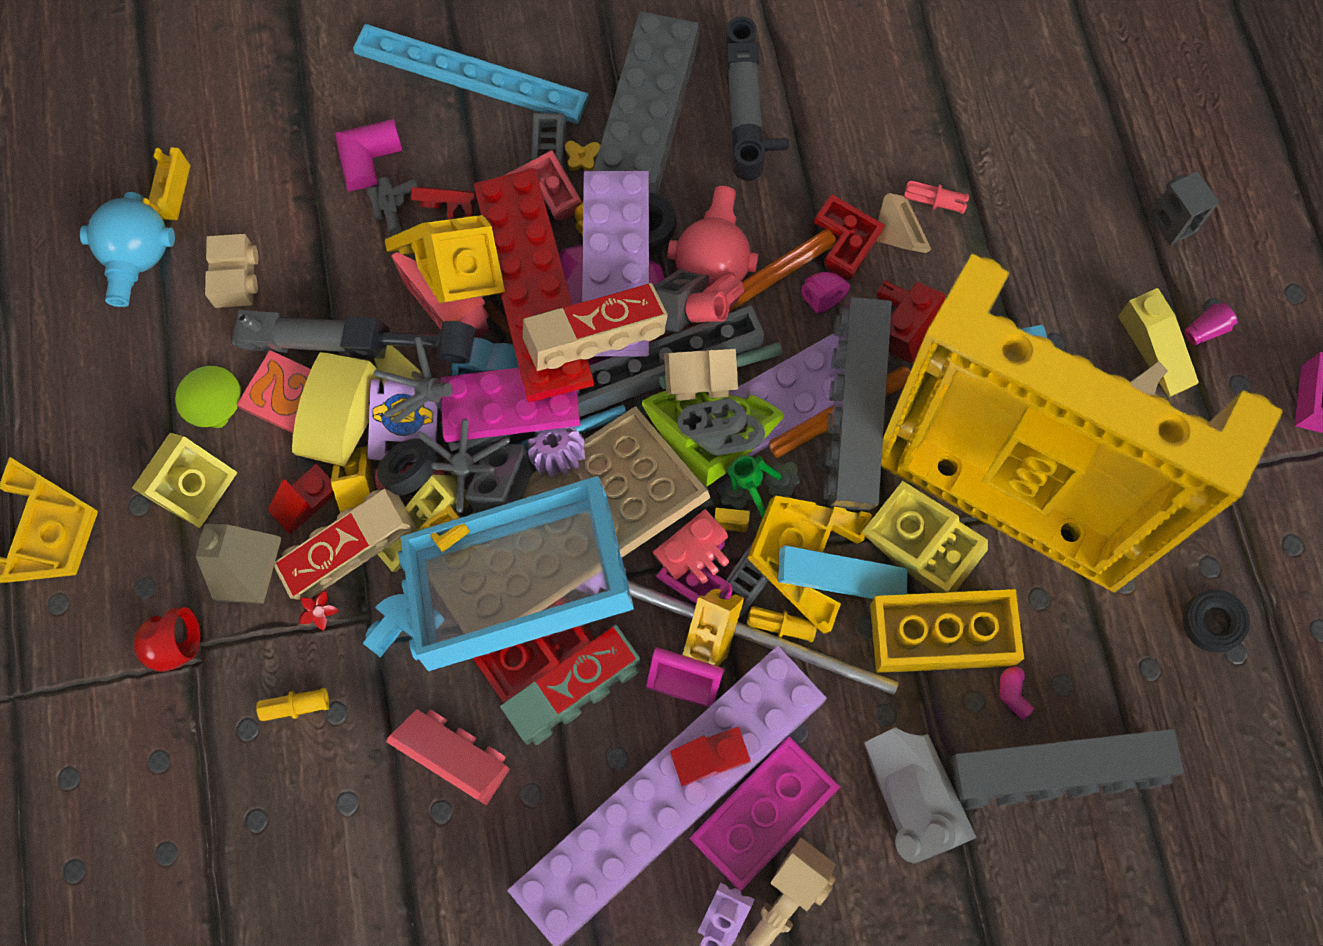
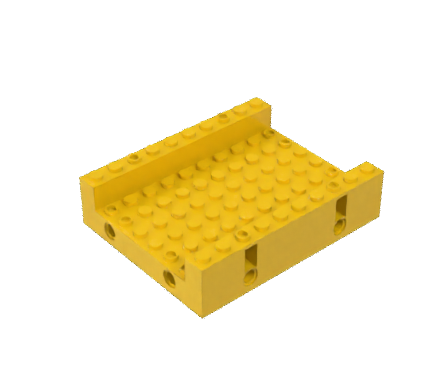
[881,254,1283,593]

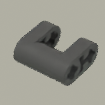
[678,399,765,455]

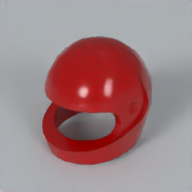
[133,607,200,672]

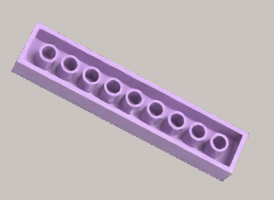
[507,646,826,946]

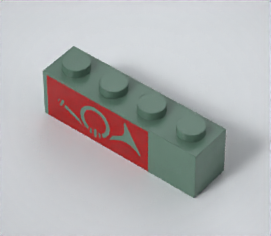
[500,625,641,745]

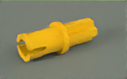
[747,606,817,642]
[256,688,329,721]

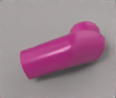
[999,666,1035,721]

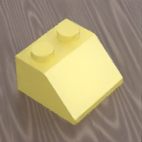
[132,433,238,528]

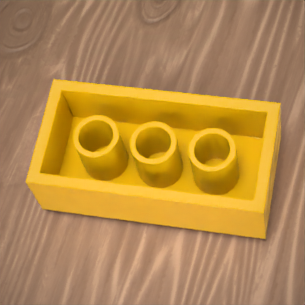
[870,589,1024,673]

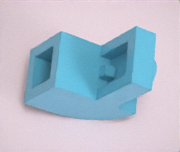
[363,594,445,657]

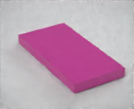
[689,736,840,892]

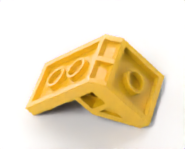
[385,215,505,303]

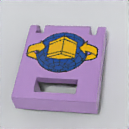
[368,378,439,462]

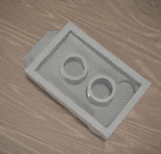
[864,727,976,864]

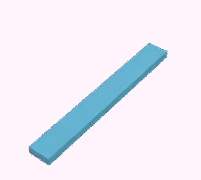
[353,24,589,124]

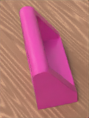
[646,647,724,708]

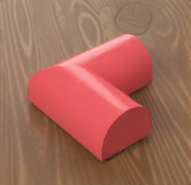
[504,150,582,221]

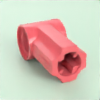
[685,274,744,323]

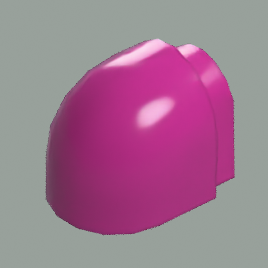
[801,272,850,314]

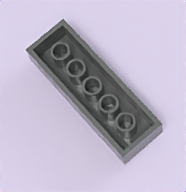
[593,11,699,194]
[822,297,892,512]
[943,729,1184,810]

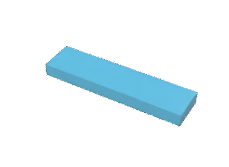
[778,546,907,599]

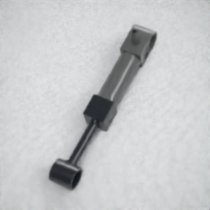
[231,310,476,364]

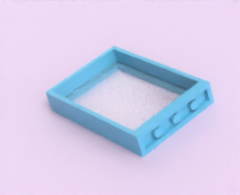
[398,476,634,671]

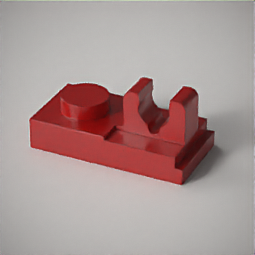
[411,186,477,219]

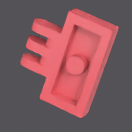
[653,509,730,584]

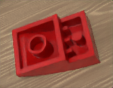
[473,596,595,703]

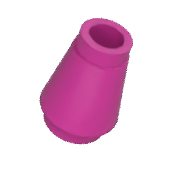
[1184,302,1237,346]

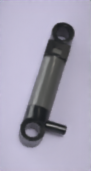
[726,16,789,181]

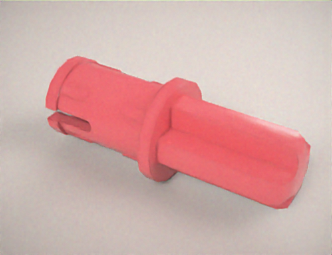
[904,180,969,214]

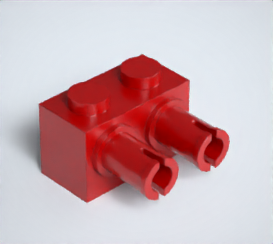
[877,280,946,364]

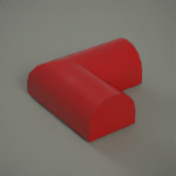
[814,194,886,280]

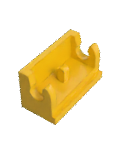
[143,147,190,220]
[683,589,744,666]

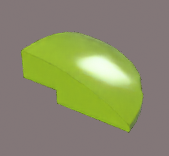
[642,391,784,487]

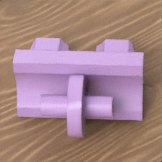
[698,883,754,946]

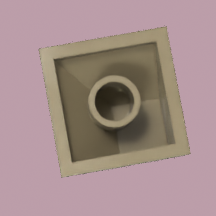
[196,524,281,604]

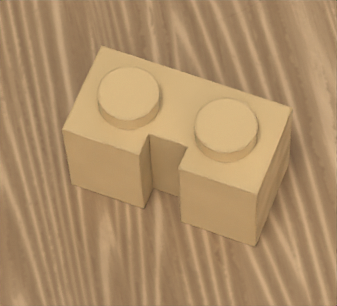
[205,234,258,308]
[664,349,738,400]

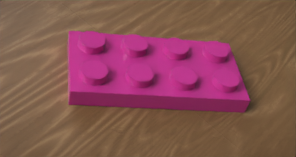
[441,367,581,442]

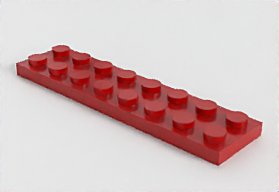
[473,168,594,403]

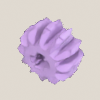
[528,426,585,479]

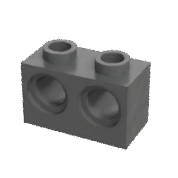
[1150,171,1219,245]
[465,444,535,513]

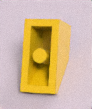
[331,446,376,513]

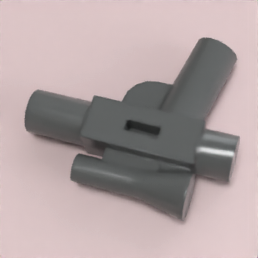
[366,177,417,234]

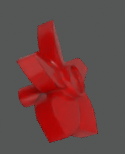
[298,590,339,631]

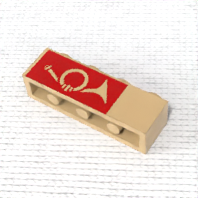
[523,283,668,371]
[274,489,416,600]

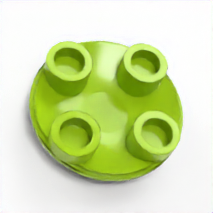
[175,366,242,428]

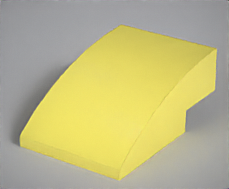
[292,352,382,467]
[862,481,988,593]

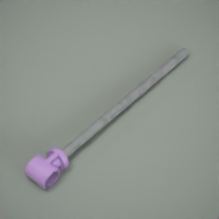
[576,568,899,695]

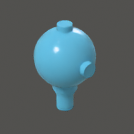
[80,192,175,307]

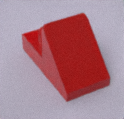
[267,464,335,535]
[670,726,751,787]

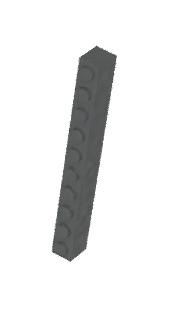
[440,305,764,456]

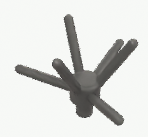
[373,337,452,424]
[417,418,510,512]

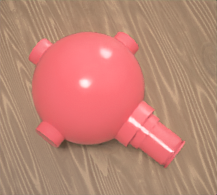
[667,186,759,288]

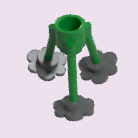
[717,455,800,534]

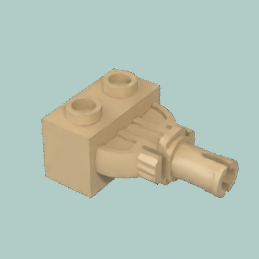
[745,837,836,946]

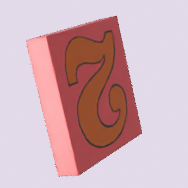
[237,350,311,433]

